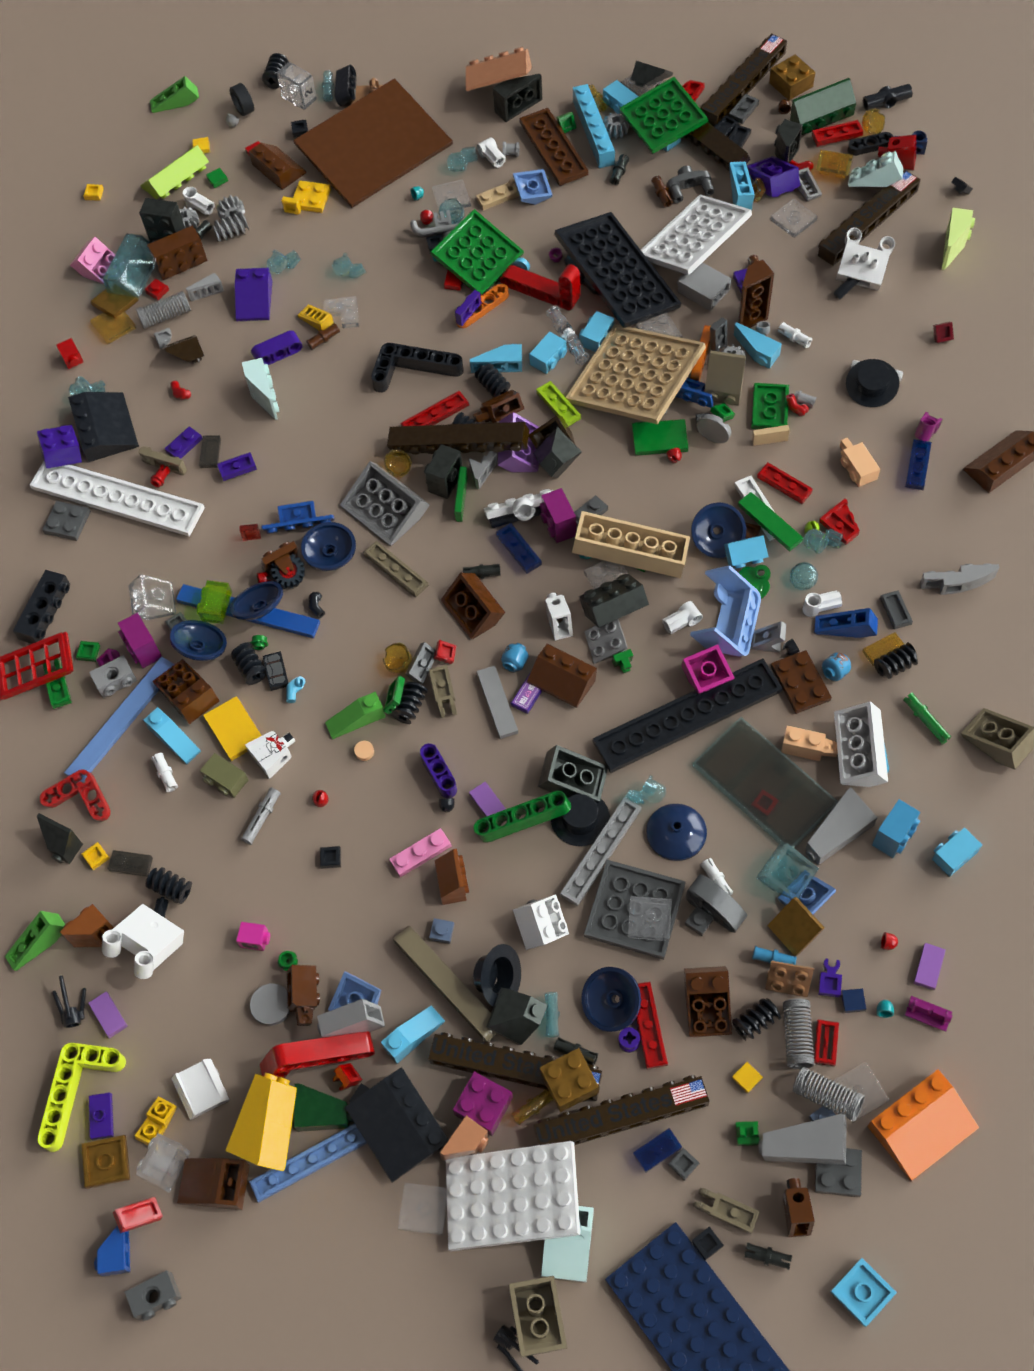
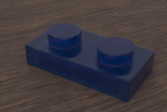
[633,1128,682,1173]

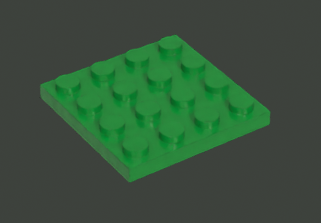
[619,77,708,154]
[430,209,524,296]

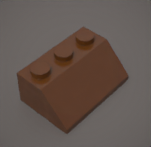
[249,143,307,190]
[440,573,505,639]
[527,644,597,708]

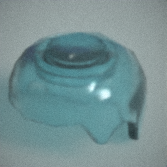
[439,198,465,224]
[790,562,818,590]

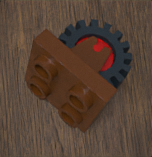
[261,541,305,589]

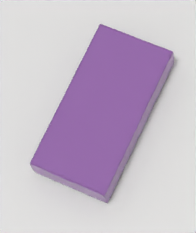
[469,782,506,816]
[914,943,946,990]
[89,991,128,1038]

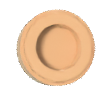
[354,741,374,761]

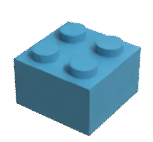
[872,799,920,858]

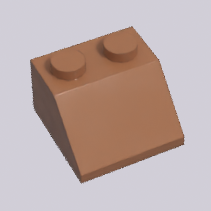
[440,1115,489,1161]

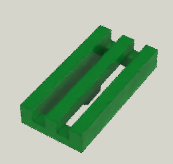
[383,676,405,714]

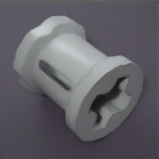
[502,142,519,157]

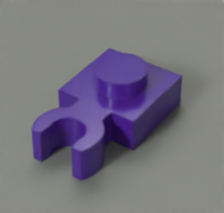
[818,958,842,998]

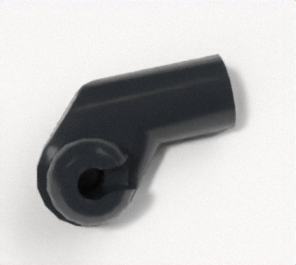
[308,592,325,618]

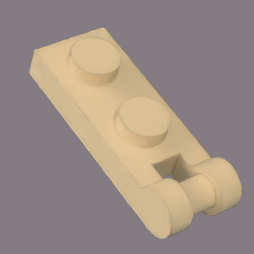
[476,178,519,210]

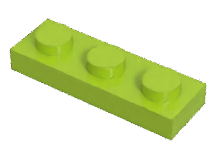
[536,381,581,426]

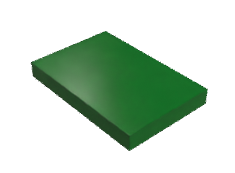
[751,383,789,430]
[632,419,689,456]

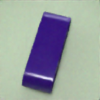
[251,331,302,365]
[420,743,457,798]

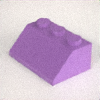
[498,412,539,472]

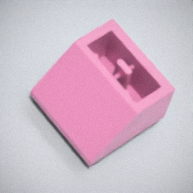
[70,237,121,284]

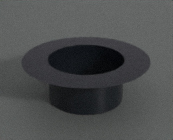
[846,359,899,407]
[551,794,610,846]
[473,944,521,1007]

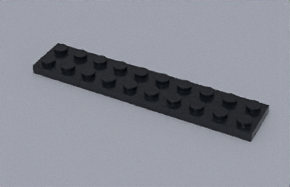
[593,658,783,773]

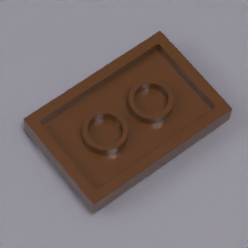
[771,650,832,714]

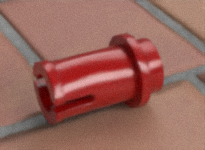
[150,465,171,488]

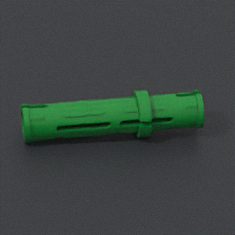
[903,692,952,744]

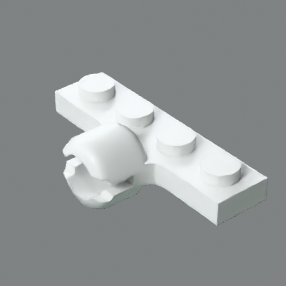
[484,489,553,521]

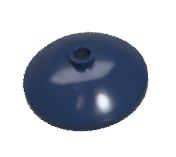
[691,502,746,558]
[301,522,356,571]
[230,581,283,620]
[170,620,227,661]
[646,804,707,861]
[581,967,641,1032]

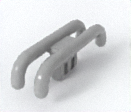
[410,210,472,237]

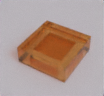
[752,178,766,203]

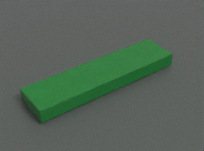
[737,492,803,552]

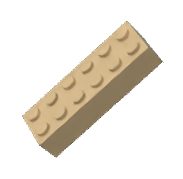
[572,511,690,578]

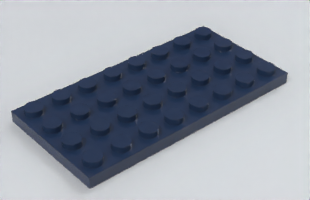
[605,1222,790,1371]

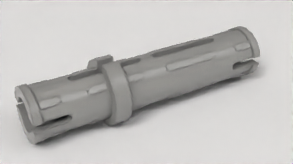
[241,787,281,845]

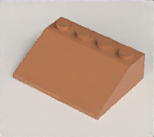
[466,47,532,91]

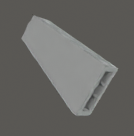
[805,788,877,865]
[759,1114,847,1165]

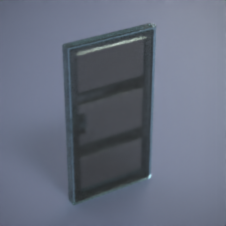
[692,717,838,852]

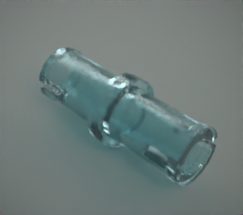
[322,70,334,102]
[543,992,560,1037]

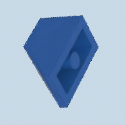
[94,1226,130,1276]

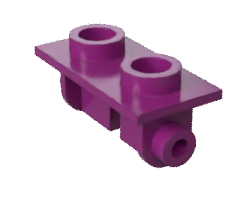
[905,996,953,1032]

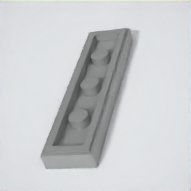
[477,666,518,739]

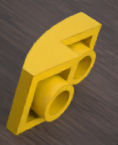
[135,1096,177,1149]

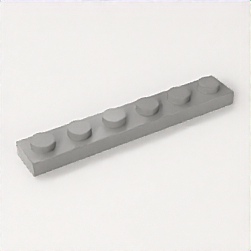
[560,797,641,906]

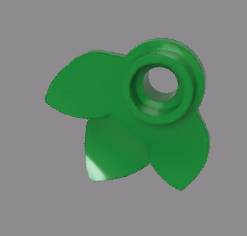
[738,565,771,599]

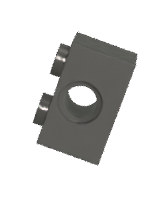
[125,1270,182,1321]

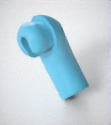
[286,676,305,703]

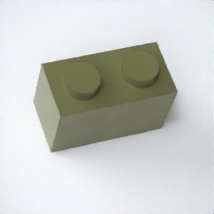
[200,753,248,798]

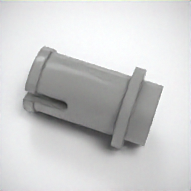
[795,390,816,408]

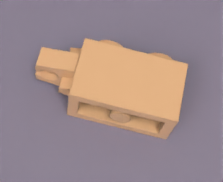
[840,438,880,487]
[781,726,838,761]

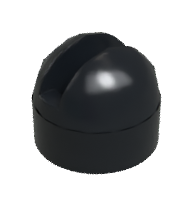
[783,639,800,655]
[439,798,455,812]

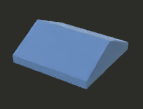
[513,169,553,205]
[778,871,836,914]
[328,971,381,1011]

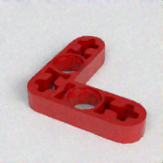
[40,769,111,821]

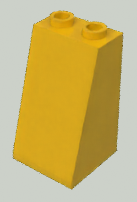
[225,1072,297,1171]

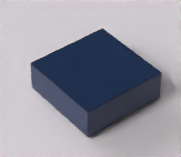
[841,988,867,1013]

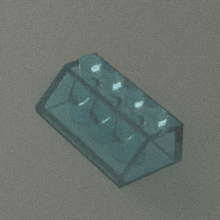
[103,233,155,298]

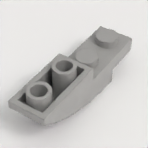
[920,563,999,595]

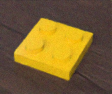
[293,180,331,213]

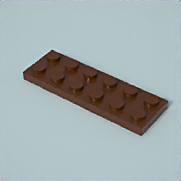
[519,108,588,186]

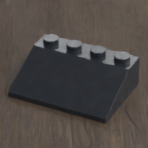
[68,392,139,462]
[345,1067,448,1183]

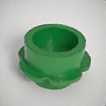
[250,635,268,650]
[278,951,298,971]

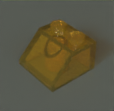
[816,149,854,178]

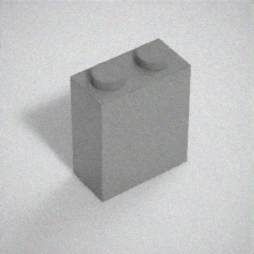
[677,262,731,311]
[317,999,385,1037]

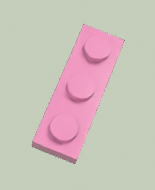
[389,828,452,877]

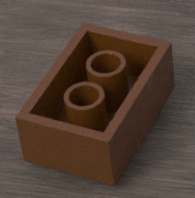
[147,225,208,280]

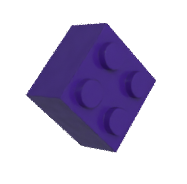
[37,425,82,469]

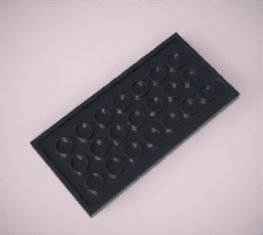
[554,212,681,328]

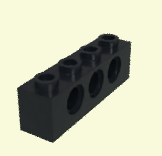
[13,570,70,644]

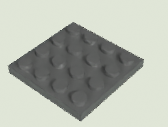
[584,860,686,960]

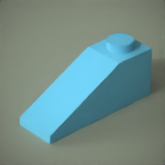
[729,162,755,210]
[734,322,782,369]
[470,344,522,373]
[144,707,201,764]
[381,1005,445,1064]

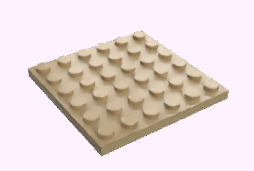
[566,324,706,424]

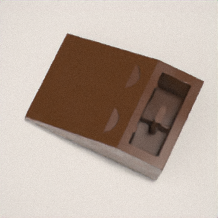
[152,659,219,724]
[684,966,732,1037]
[177,1158,250,1210]

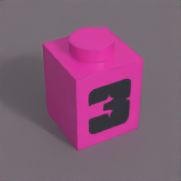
[236,922,270,951]

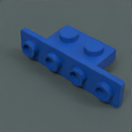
[675,378,713,408]
[261,501,335,533]

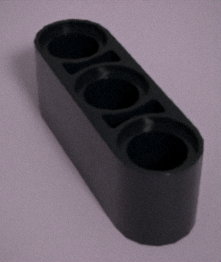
[335,64,357,106]

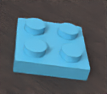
[830,1258,897,1327]

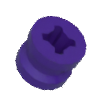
[619,1027,640,1053]

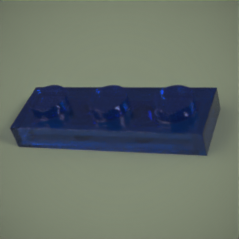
[905,439,932,490]
[496,523,542,574]

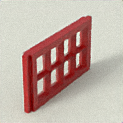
[0,632,74,700]

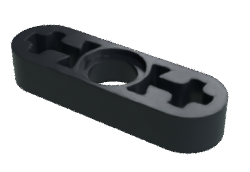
[847,132,894,156]

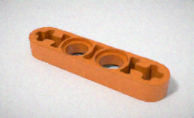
[455,284,509,328]
[690,325,711,381]

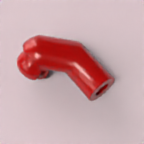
[789,160,814,171]
[170,381,191,400]
[786,393,809,416]

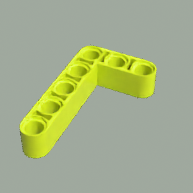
[38,1043,126,1152]

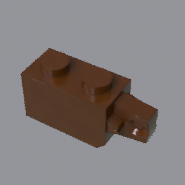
[473,390,525,423]
[287,965,320,1026]

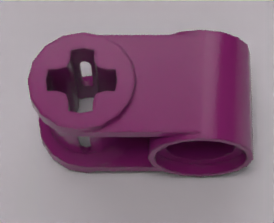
[914,412,943,441]

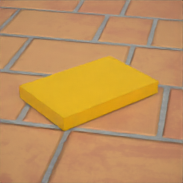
[203,696,262,761]

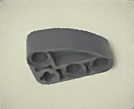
[686,874,747,933]

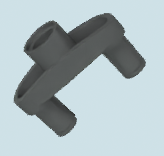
[666,165,714,203]

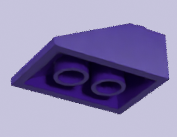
[747,156,800,198]
[235,268,273,321]

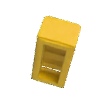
[297,304,333,331]

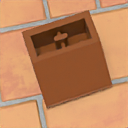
[435,849,469,905]
[60,904,114,947]

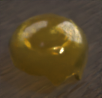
[862,108,885,135]
[384,449,412,477]
[383,643,412,673]

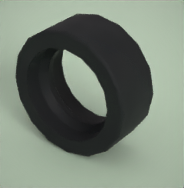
[229,83,254,116]

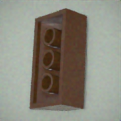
[738,259,774,328]
[963,430,1034,493]

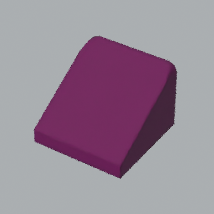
[96,648,120,667]

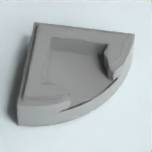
[154,328,172,349]

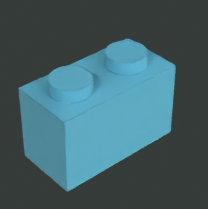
[579,311,615,352]
[529,331,567,374]
[724,535,768,569]
[932,827,982,877]

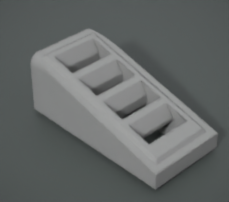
[798,167,822,201]
[186,273,224,301]

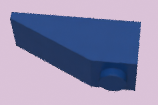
[814,608,878,638]

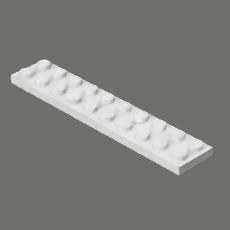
[30,461,205,537]

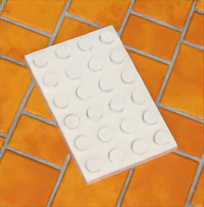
[641,195,752,275]
[446,1141,580,1251]

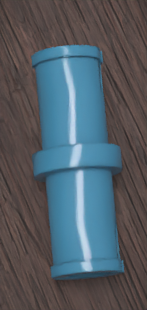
[752,946,797,965]

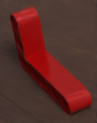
[500,264,580,311]
[259,1031,375,1078]

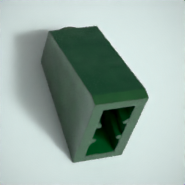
[294,1083,353,1132]

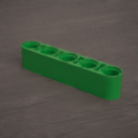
[474,791,571,842]

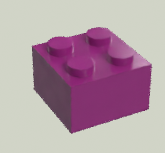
[540,488,576,544]
[118,612,162,668]
[453,1072,513,1136]

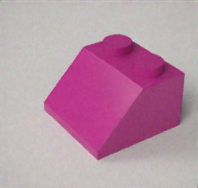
[681,644,735,694]

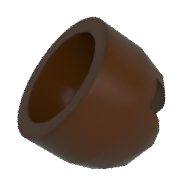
[778,99,791,114]

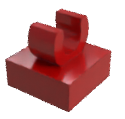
[333,1063,363,1091]

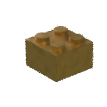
[769,54,815,101]
[540,1048,599,1113]

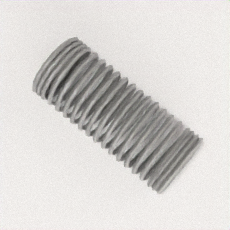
[136,291,191,329]
[783,998,815,1069]
[793,1067,865,1121]

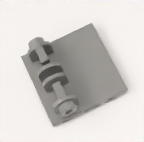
[584,619,628,664]

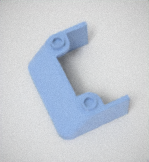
[690,565,761,657]

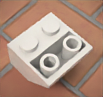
[513,895,569,950]

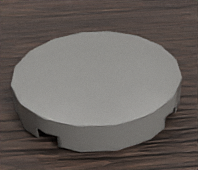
[697,414,732,444]
[250,983,290,1026]

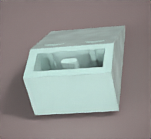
[848,151,903,187]
[242,358,280,420]
[541,1206,594,1282]

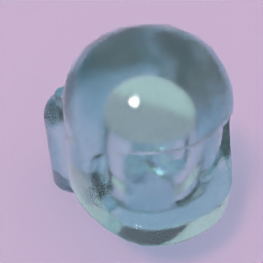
[447,147,478,172]
[266,249,301,274]
[332,252,366,278]
[69,376,106,396]
[804,529,843,554]
[625,775,666,804]

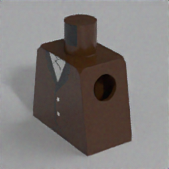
[783,1178,815,1237]

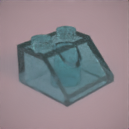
[756,843,819,900]

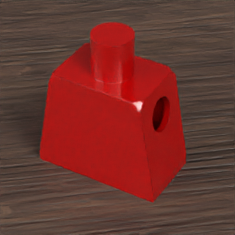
[878,135,916,170]

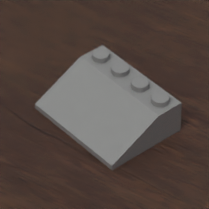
[340,461,430,546]

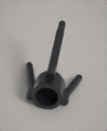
[52,975,86,1028]
[493,1325,539,1371]

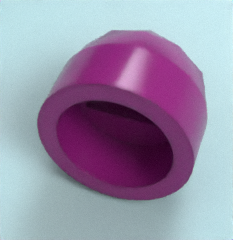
[549,247,563,263]

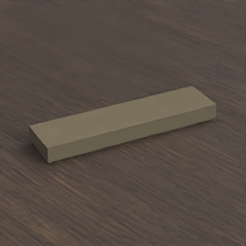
[364,541,429,597]

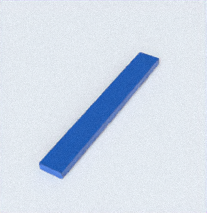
[176,584,320,638]

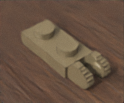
[138,447,187,475]
[429,665,457,718]
[693,1188,760,1234]

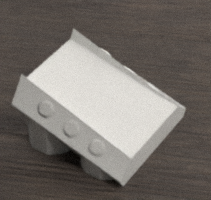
[171,1059,230,1120]

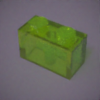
[197,580,232,624]

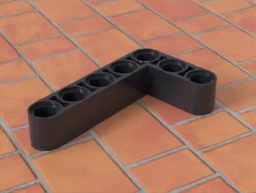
[371,343,464,393]

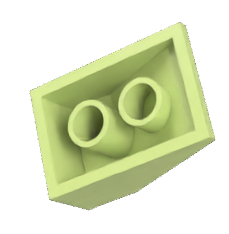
[941,208,975,270]

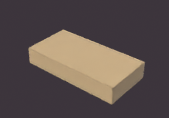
[752,425,790,446]

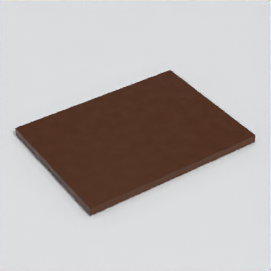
[294,78,453,208]

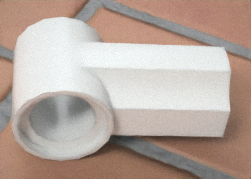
[476,137,506,168]
[183,187,215,215]
[802,590,842,617]
[662,601,703,634]

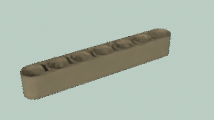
[393,925,498,1042]

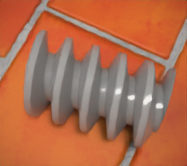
[212,212,249,242]

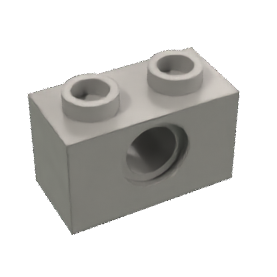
[89,655,137,698]

